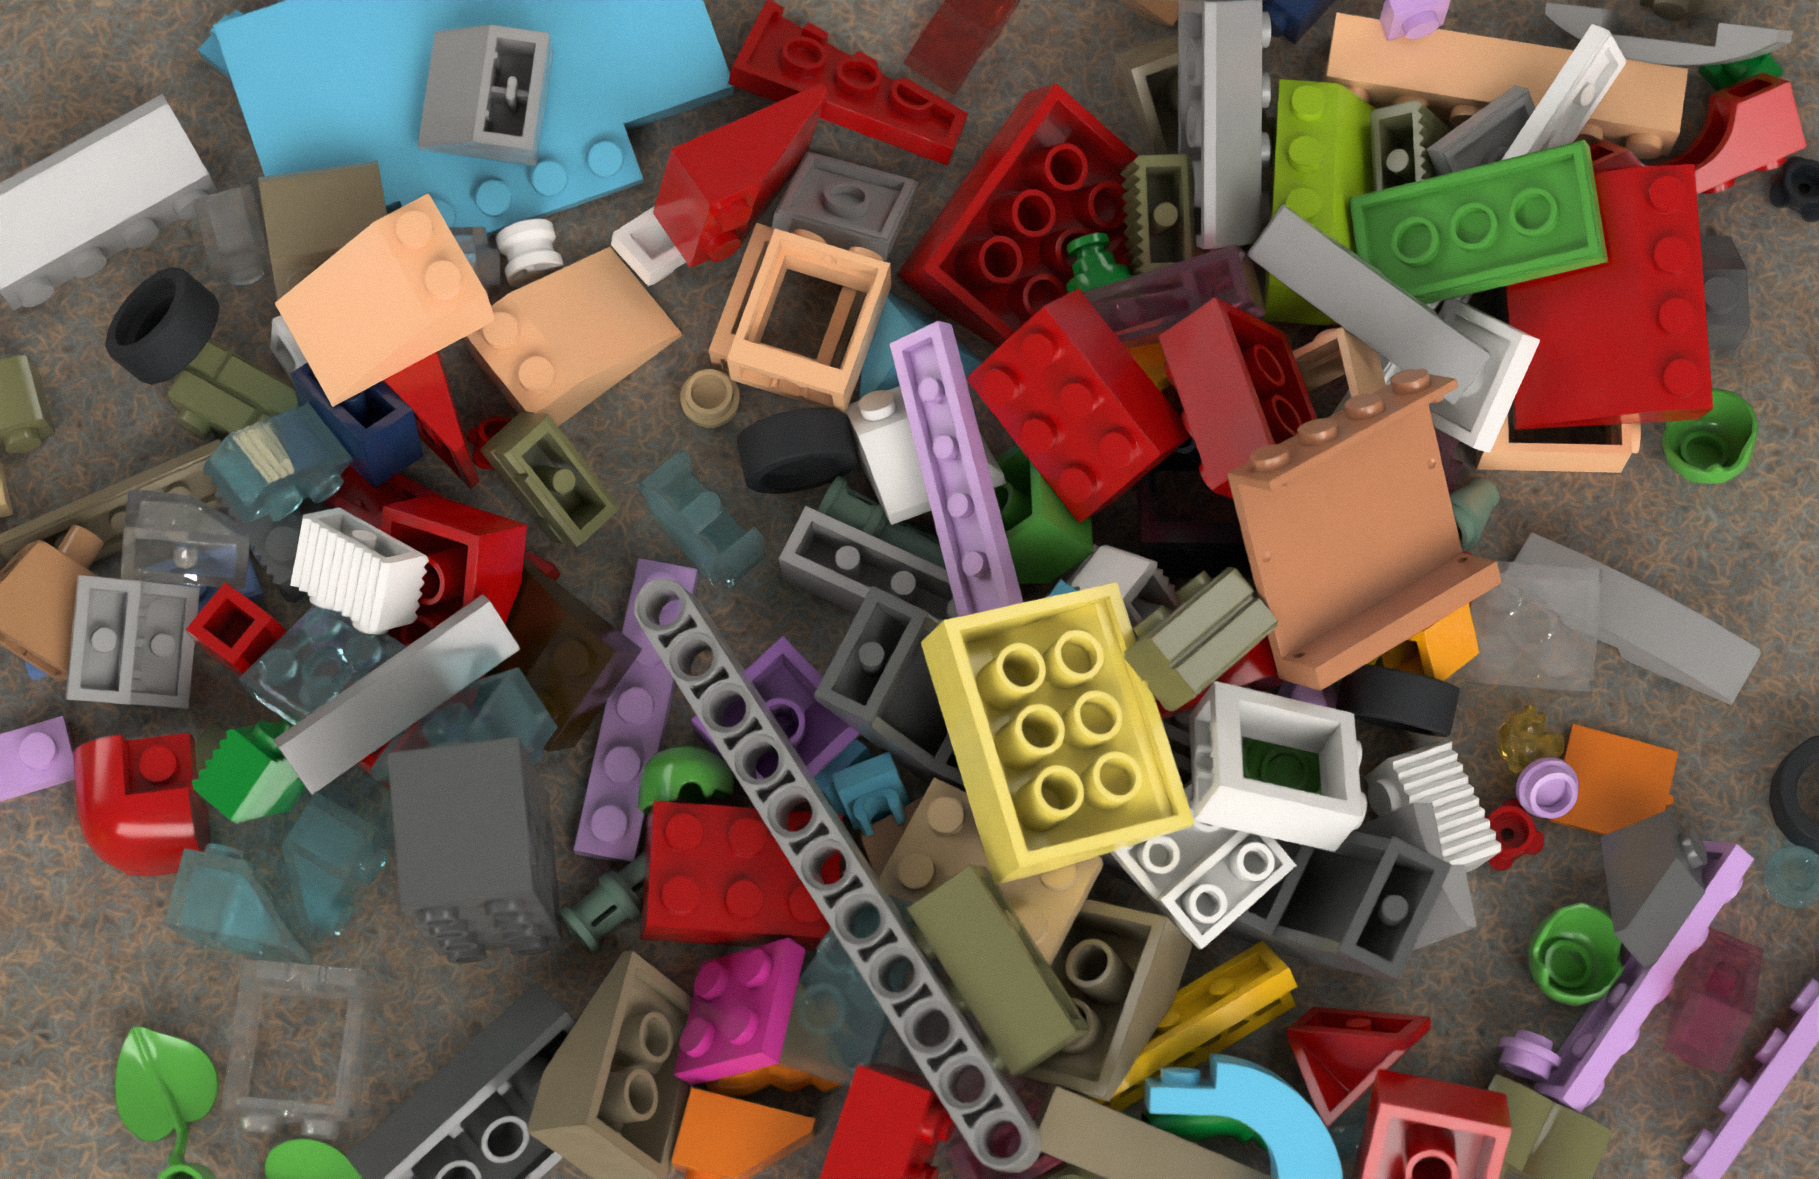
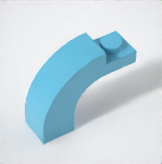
[1144,1053,1343,1179]

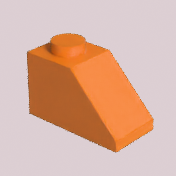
[671,1087,818,1179]

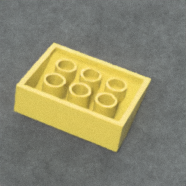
[921,582,1195,885]

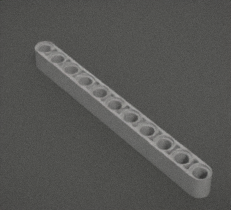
[634,579,1042,1173]

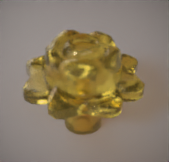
[1497,704,1565,777]

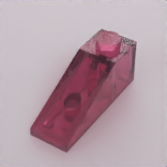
[1082,244,1267,349]

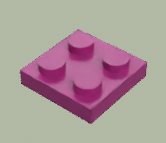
[673,938,806,1086]

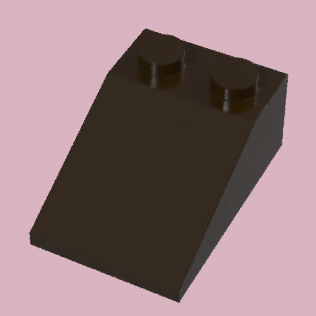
[479,557,642,752]

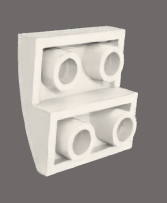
[1110,779,1297,949]

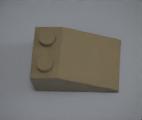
[1001,899,1193,1102]
[526,950,693,1179]

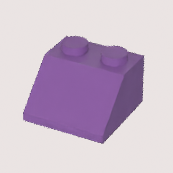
[691,636,861,779]

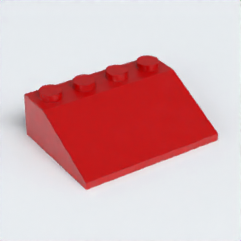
[896,83,1138,348]
[1505,164,1713,430]

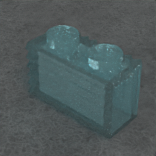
[203,402,353,523]

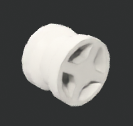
[496,219,564,288]

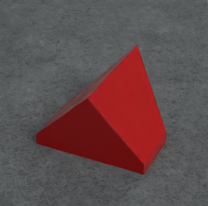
[1287,1006,1431,1128]

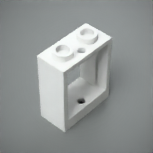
[1189,681,1367,852]

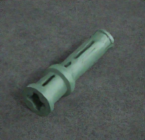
[817,475,946,569]
[557,799,713,954]

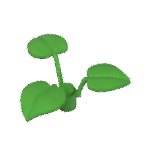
[115,1026,362,1179]

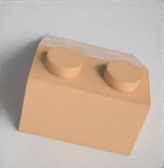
[275,193,496,407]
[463,246,682,426]

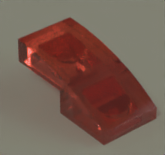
[903,0,1021,95]

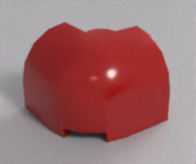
[73,733,213,876]

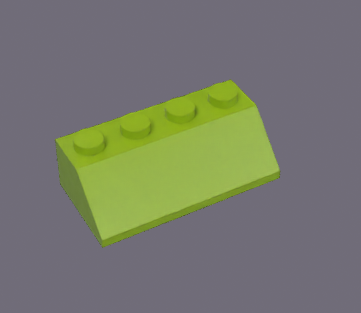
[1263,79,1376,326]

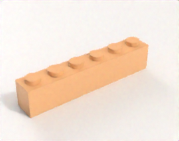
[1324,13,1688,159]

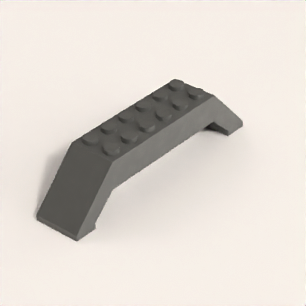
[814,585,1452,983]

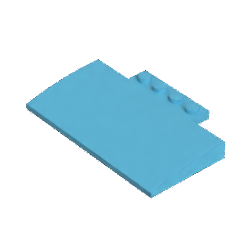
[213,0,734,246]

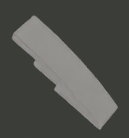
[1247,204,1491,405]
[1502,532,1761,705]

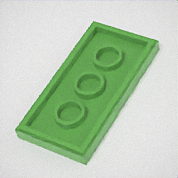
[1349,140,1608,304]

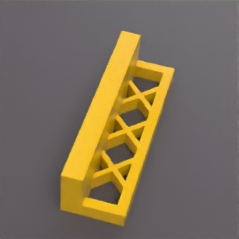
[1072,941,1298,1111]

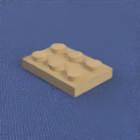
[879,777,1104,966]

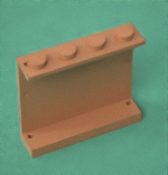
[1227,368,1502,691]

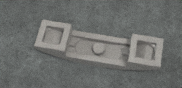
[1545,2,1793,66]

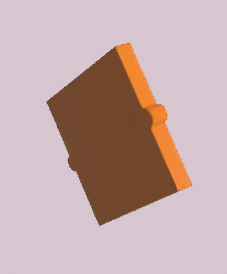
[1549,724,1679,836]

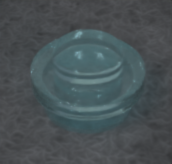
[1763,845,1819,909]

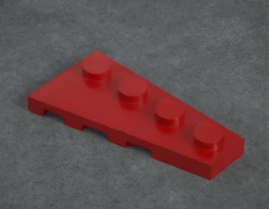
[728,0,969,166]

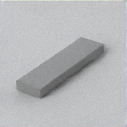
[273,594,520,795]

